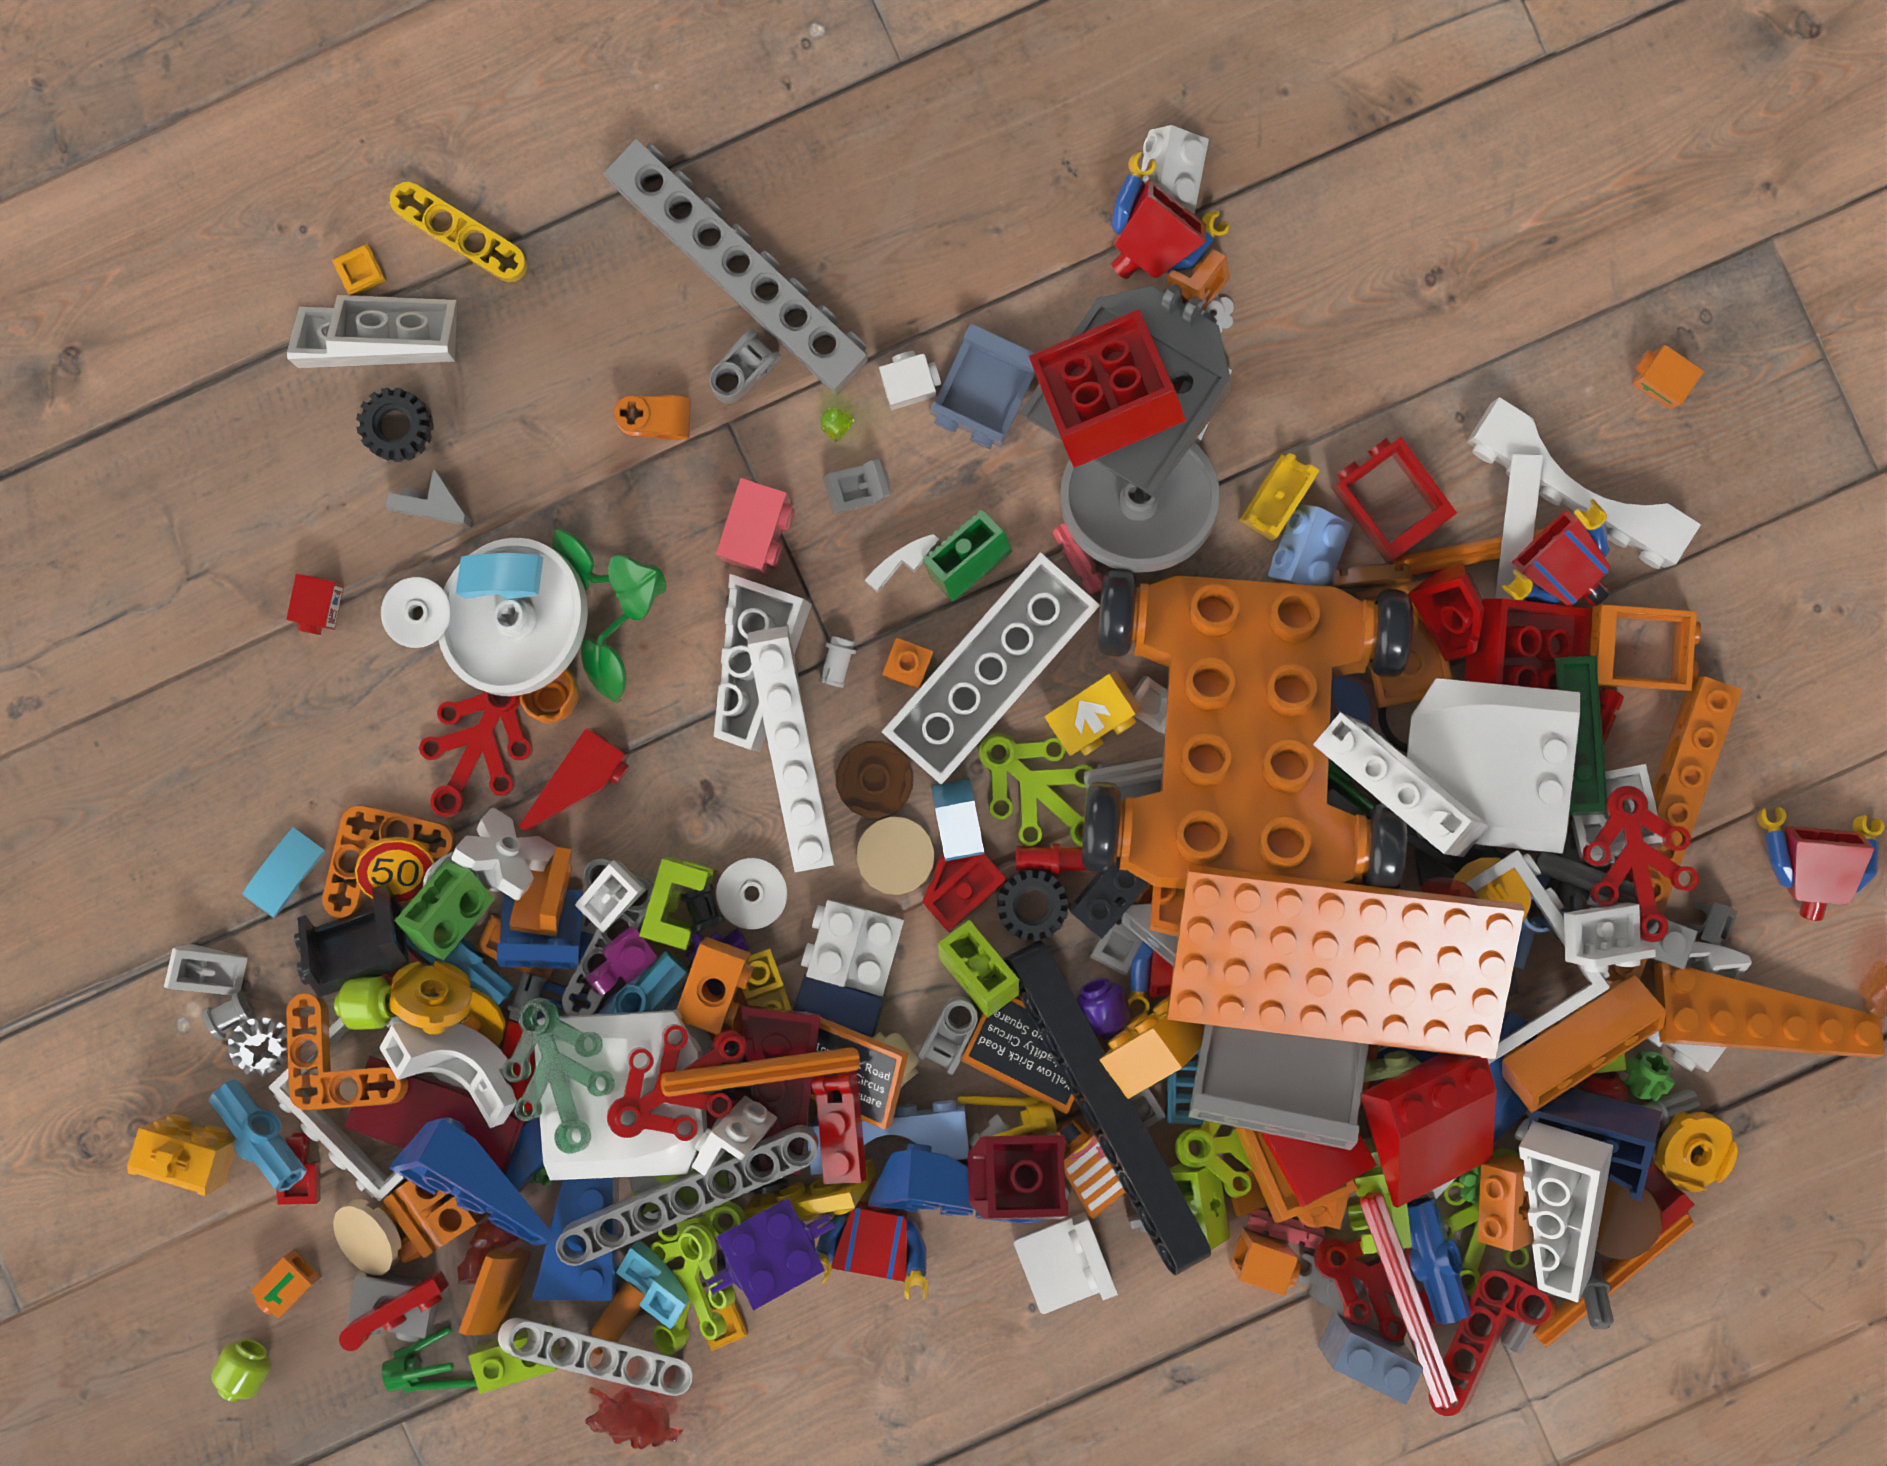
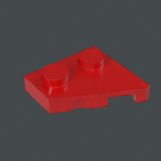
[922,852,1008,933]

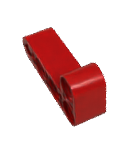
[1428,1270,1557,1416]

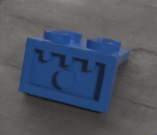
[496,890,583,969]

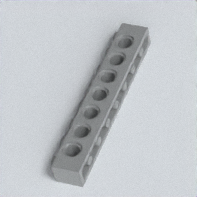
[604,139,868,395]

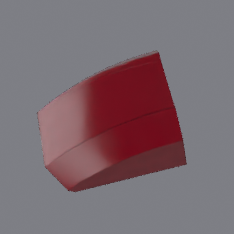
[968,1135,1069,1219]

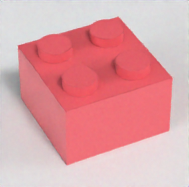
[716,478,795,576]

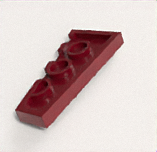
[740,1004,821,1175]

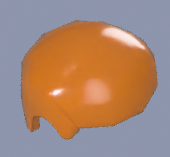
[520,668,579,724]

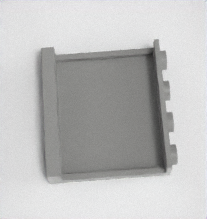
[1188,1024,1369,1150]

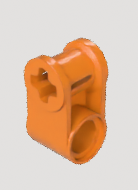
[614,395,691,440]

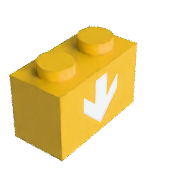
[1044,670,1142,756]

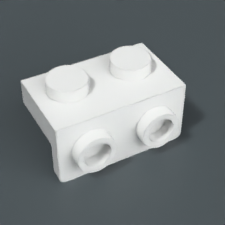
[1141,125,1209,214]
[1564,902,1656,973]
[691,1096,777,1176]

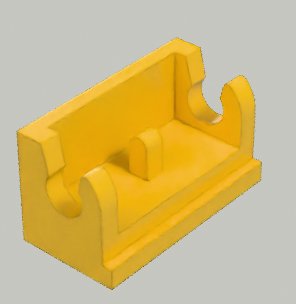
[1239,453,1320,541]

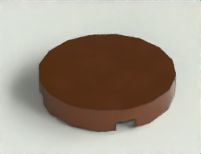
[1331,563,1412,589]
[836,741,913,818]
[1596,1179,1663,1260]

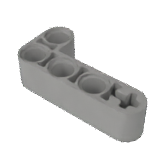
[562,858,654,1016]

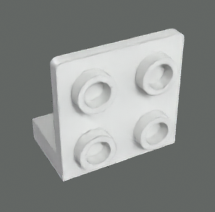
[1014,1211,1118,1314]

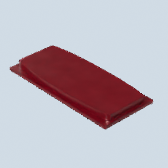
[344,1055,528,1175]

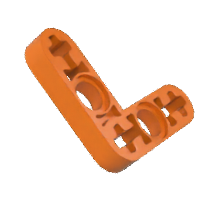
[322,805,456,918]
[286,993,408,1110]

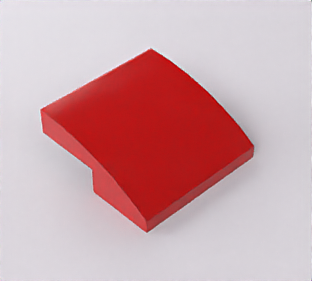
[1261,1133,1377,1207]

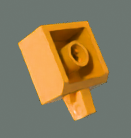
[1100,996,1205,1099]
[127,1114,236,1196]

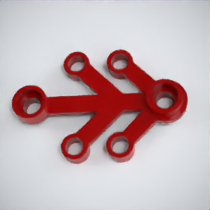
[419,691,533,817]
[1583,786,1699,942]
[607,1024,747,1141]
[1314,1238,1442,1342]

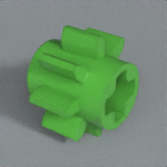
[1623,1050,1676,1101]

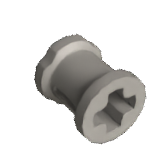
[202,991,256,1041]

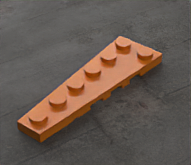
[1654,962,1885,1058]

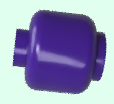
[1076,978,1132,1040]

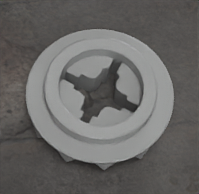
[228,1017,288,1078]

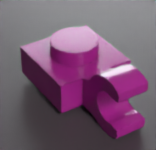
[586,926,659,995]

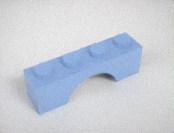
[807,1100,969,1175]

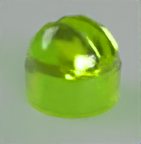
[820,408,854,442]

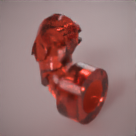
[457,1219,519,1285]

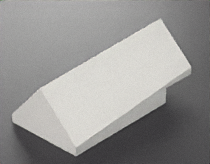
[287,295,457,368]

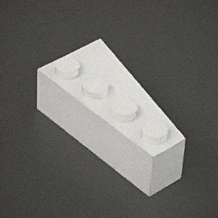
[714,574,812,753]
[1519,1121,1613,1302]

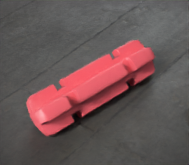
[1052,522,1103,595]
[1247,1209,1325,1250]

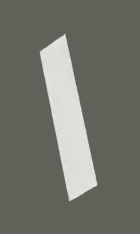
[1495,454,1543,601]

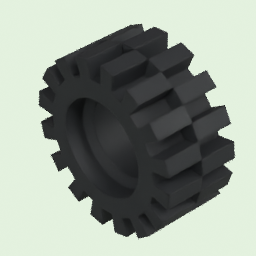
[356,388,434,462]
[997,870,1069,941]

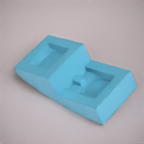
[456,553,543,600]
[242,827,325,918]
[616,1240,690,1329]

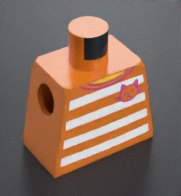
[1055,1117,1125,1220]

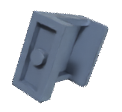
[930,323,1035,449]

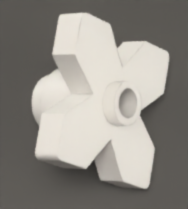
[451,808,556,900]

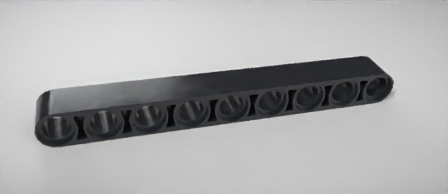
[1003,941,1211,1276]

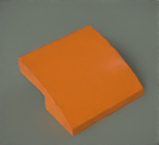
[458,1247,532,1335]

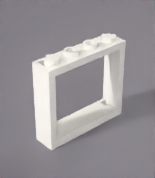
[1313,712,1490,857]
[1446,850,1610,1064]
[268,1015,467,1201]

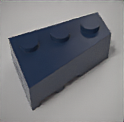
[1527,1088,1662,1202]

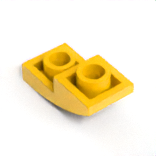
[742,949,792,1010]

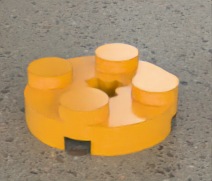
[389,961,472,1035]
[1655,1112,1738,1192]

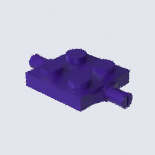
[705,1198,835,1311]

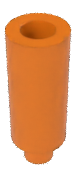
[591,1280,645,1356]

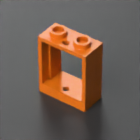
[1590,604,1701,692]

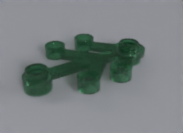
[503,998,615,1154]

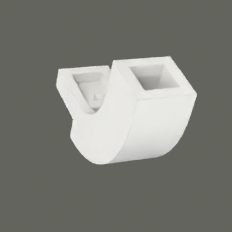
[379,1021,517,1128]

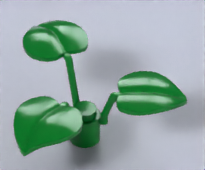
[553,528,667,703]

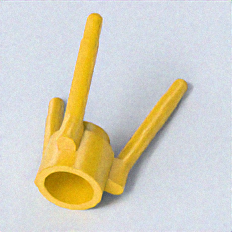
[957,1096,1057,1136]

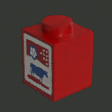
[286,573,344,635]

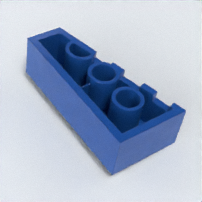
[532,1177,619,1301]

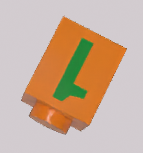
[1632,345,1704,410]
[250,1249,322,1319]

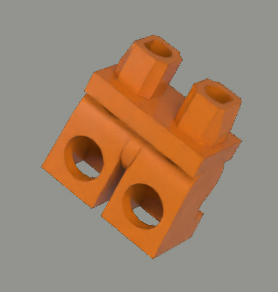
[380,1180,486,1263]

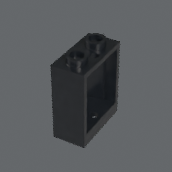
[1068,857,1149,939]

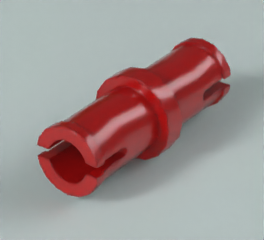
[1016,843,1095,875]

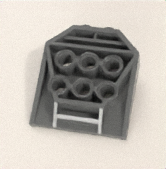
[1020,284,1232,497]

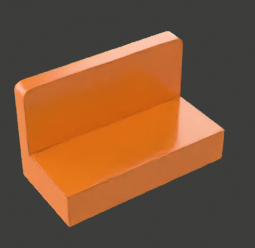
[509,847,572,937]

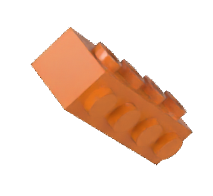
[1502,975,1666,1113]

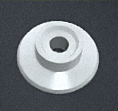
[381,577,451,648]
[716,858,787,929]

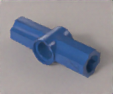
[1407,1197,1471,1325]

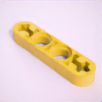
[390,182,528,282]

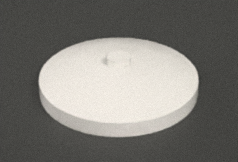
[438,538,588,696]

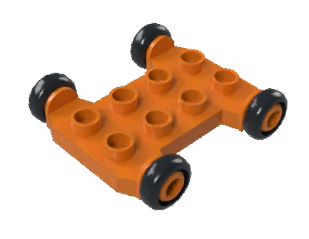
[1081,569,1413,889]

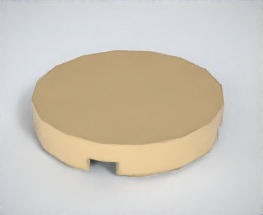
[856,816,935,895]
[333,1199,402,1275]

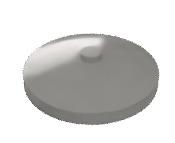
[1060,442,1220,572]

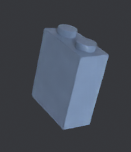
[1318,1311,1424,1404]

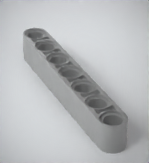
[556,1125,819,1266]

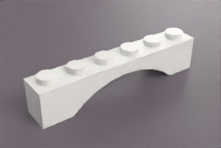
[1466,397,1701,569]
[748,625,834,872]

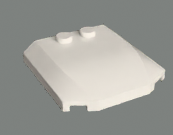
[1406,678,1580,853]
[534,1010,707,1180]

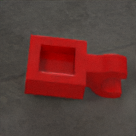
[276,1132,321,1205]

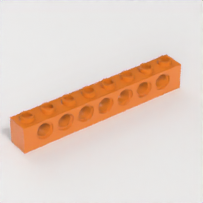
[1605,676,1742,982]

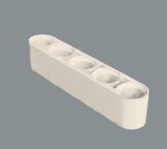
[498,1318,693,1396]

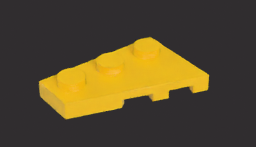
[744,1159,877,1221]

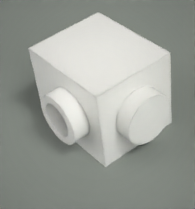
[879,351,941,411]

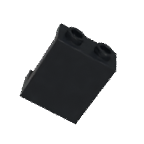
[294,883,409,998]

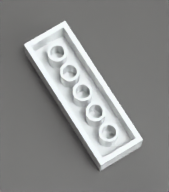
[882,552,1100,785]

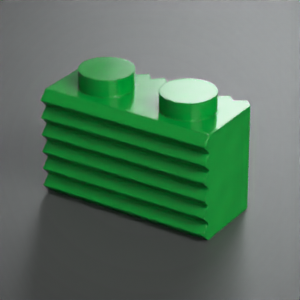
[923,510,1013,602]

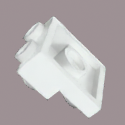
[1571,764,1663,868]
[801,898,904,996]

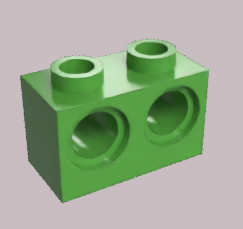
[394,860,494,960]

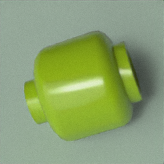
[334,977,396,1030]
[211,1339,271,1402]

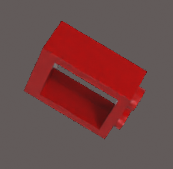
[1331,437,1457,563]

